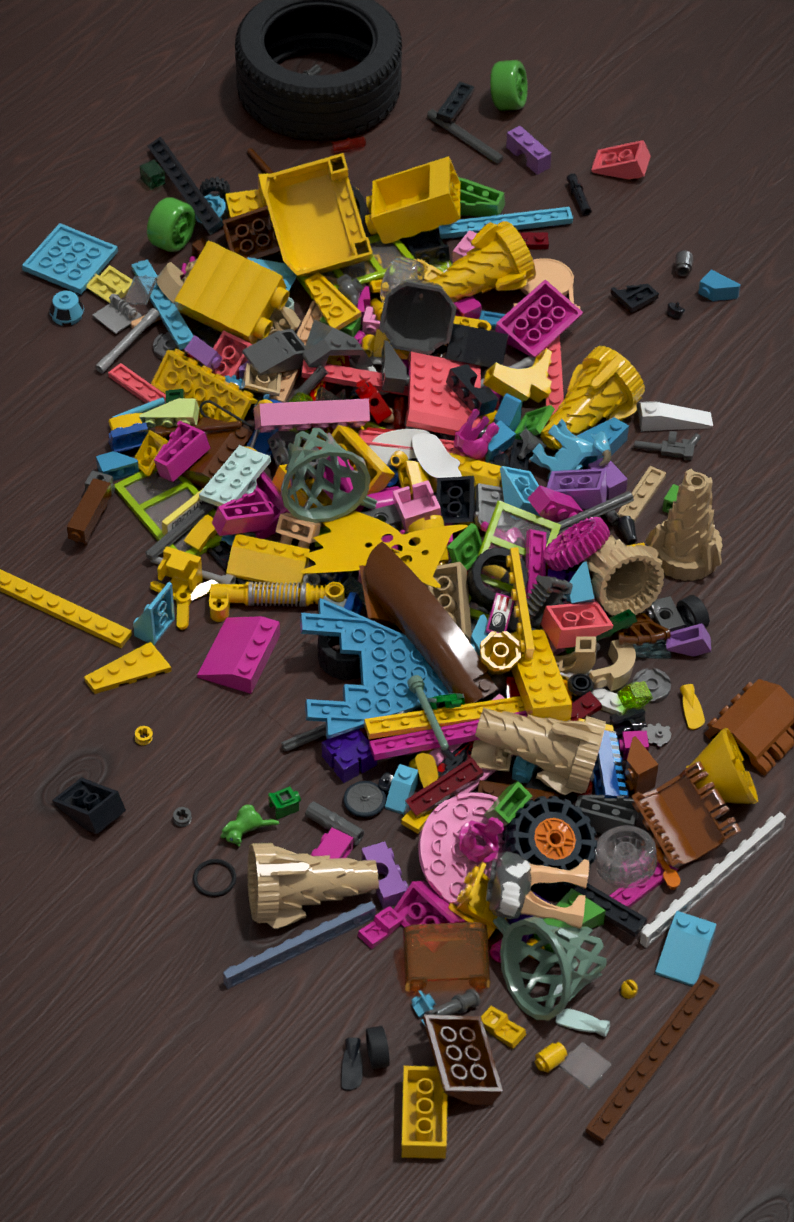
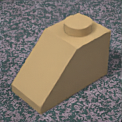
[270,306,301,331]

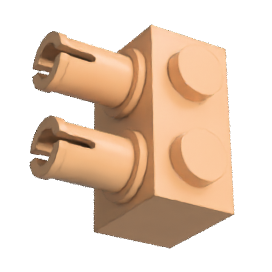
[275,513,322,549]

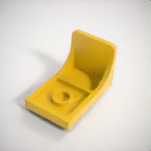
[456,862,507,930]

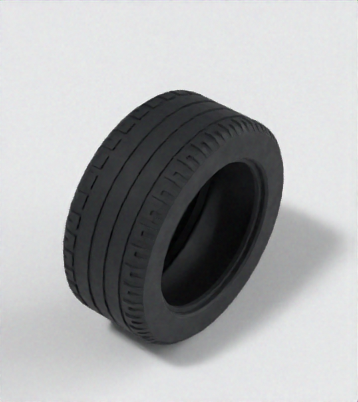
[235,0,402,141]

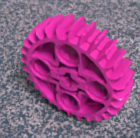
[543,517,610,571]

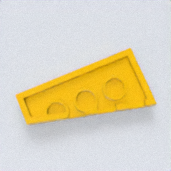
[305,272,362,330]

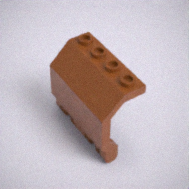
[704,679,794,775]
[632,761,742,868]

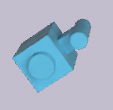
[512,756,538,783]

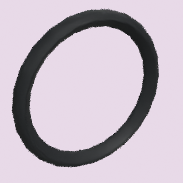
[193,859,236,896]

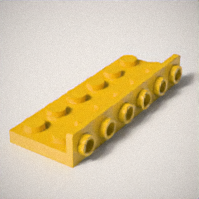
[151,349,258,422]

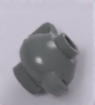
[337,274,363,306]

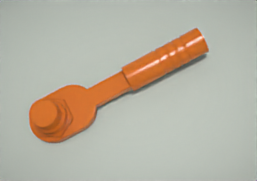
[648,838,681,890]

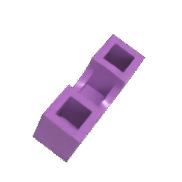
[506,126,551,175]
[362,841,408,909]

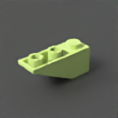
[139,398,199,428]

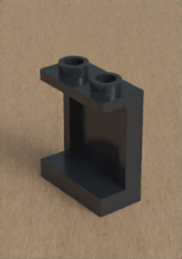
[405,227,450,268]

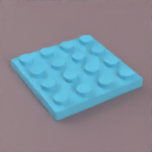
[22,223,118,294]

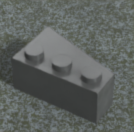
[575,795,640,841]

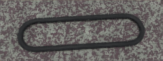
[199,400,255,432]

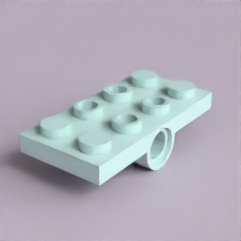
[199,445,271,506]

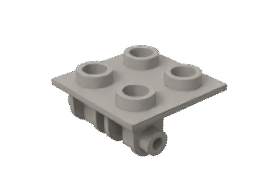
[93,294,142,334]

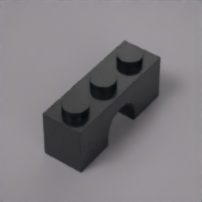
[446,364,499,417]

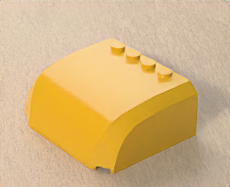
[264,153,373,277]

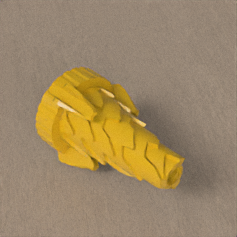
[427,221,536,303]
[540,346,645,451]

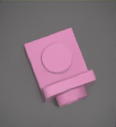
[363,306,380,335]

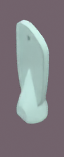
[556,1009,610,1037]

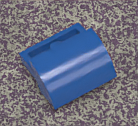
[108,423,148,453]

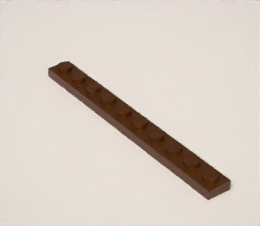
[585,974,720,1144]

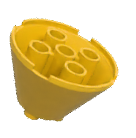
[686,728,758,804]

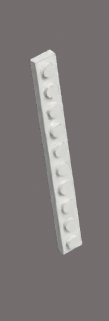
[640,812,786,948]

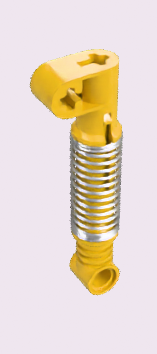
[209,582,345,622]

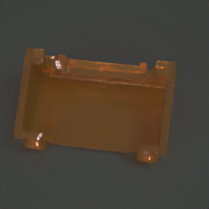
[403,922,490,992]

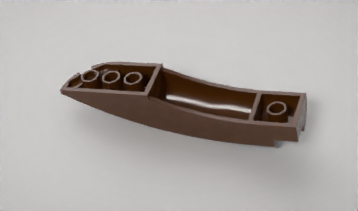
[365,541,498,705]

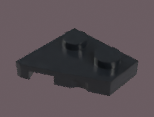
[610,283,659,313]

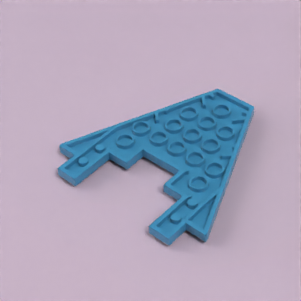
[300,598,449,739]

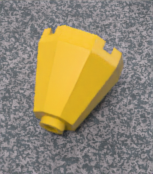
[480,631,521,674]

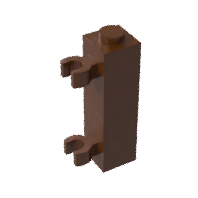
[67,478,112,545]

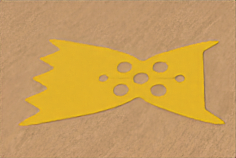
[299,510,468,588]

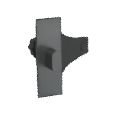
[518,428,546,460]

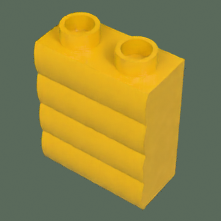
[365,156,460,244]
[174,241,290,345]

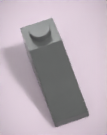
[381,340,409,393]

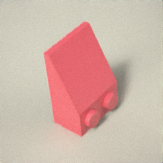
[591,140,651,179]
[213,331,252,380]
[540,601,613,649]

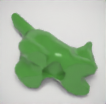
[220,805,279,847]

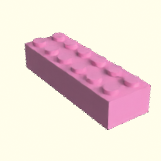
[254,399,370,433]

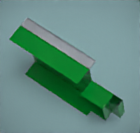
[427,693,465,709]

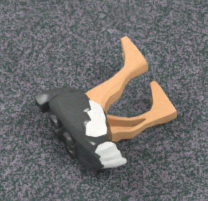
[486,852,589,929]

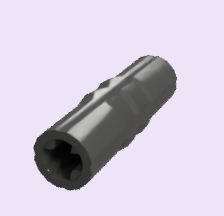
[305,801,365,845]

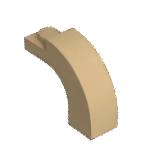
[156,262,184,304]
[554,636,597,680]
[589,639,636,691]

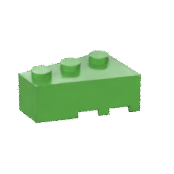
[458,177,505,217]
[534,888,606,953]

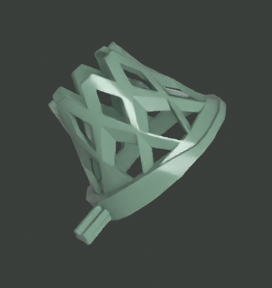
[281,428,377,523]
[493,916,607,1020]

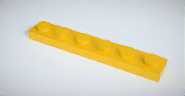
[506,547,534,659]

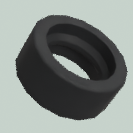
[676,595,710,628]
[365,1026,390,1069]

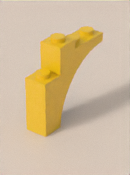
[483,348,552,403]

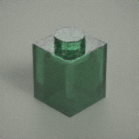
[139,160,165,190]

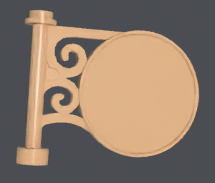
[513,258,580,309]

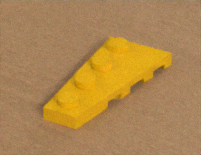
[84,642,172,694]

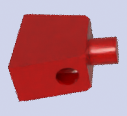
[355,379,393,424]

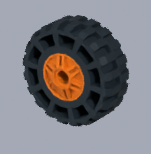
[502,796,597,892]

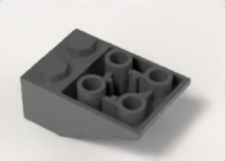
[242,329,305,375]

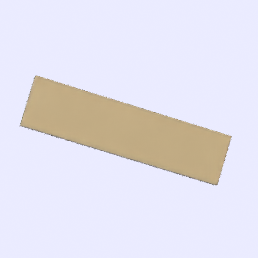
[617,466,666,522]

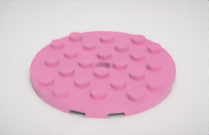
[418,792,507,906]

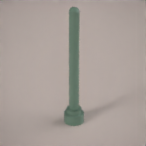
[407,675,449,750]

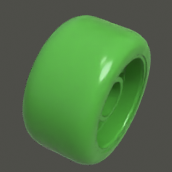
[490,60,528,111]
[147,197,195,252]

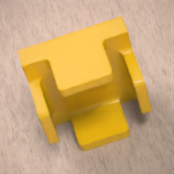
[157,546,203,591]

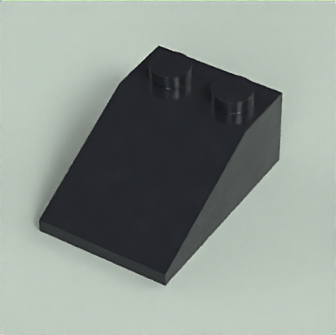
[446,323,509,367]
[436,476,476,525]
[52,777,126,834]

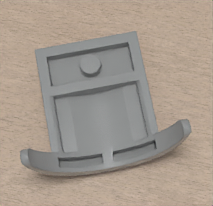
[474,483,528,532]

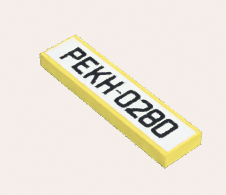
[162,489,205,535]

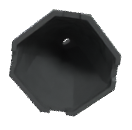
[379,279,456,355]

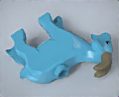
[530,419,611,478]

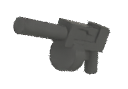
[634,431,701,460]

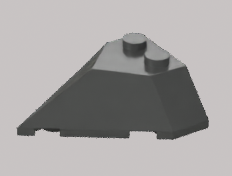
[302,320,373,367]

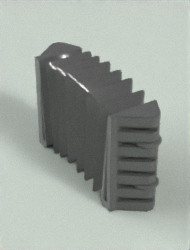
[510,575,573,631]

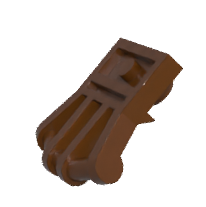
[609,613,671,646]

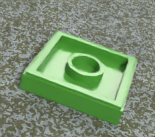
[514,405,555,440]
[447,523,482,570]

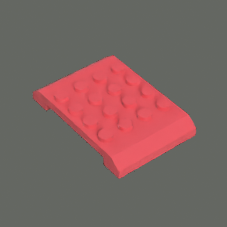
[406,352,481,440]

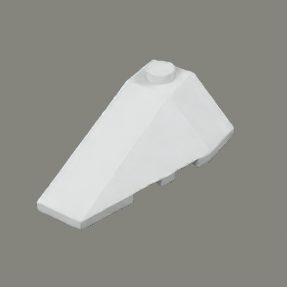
[637,401,713,431]

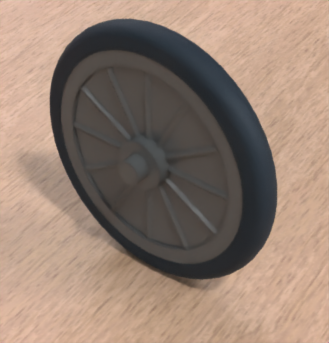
[343,781,386,817]

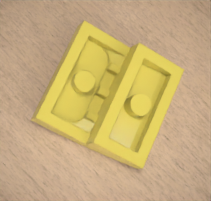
[86,265,136,303]

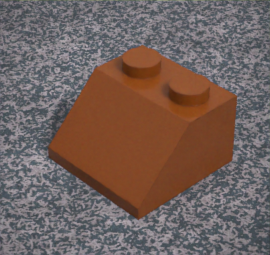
[625,736,659,795]

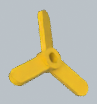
[150,580,217,630]

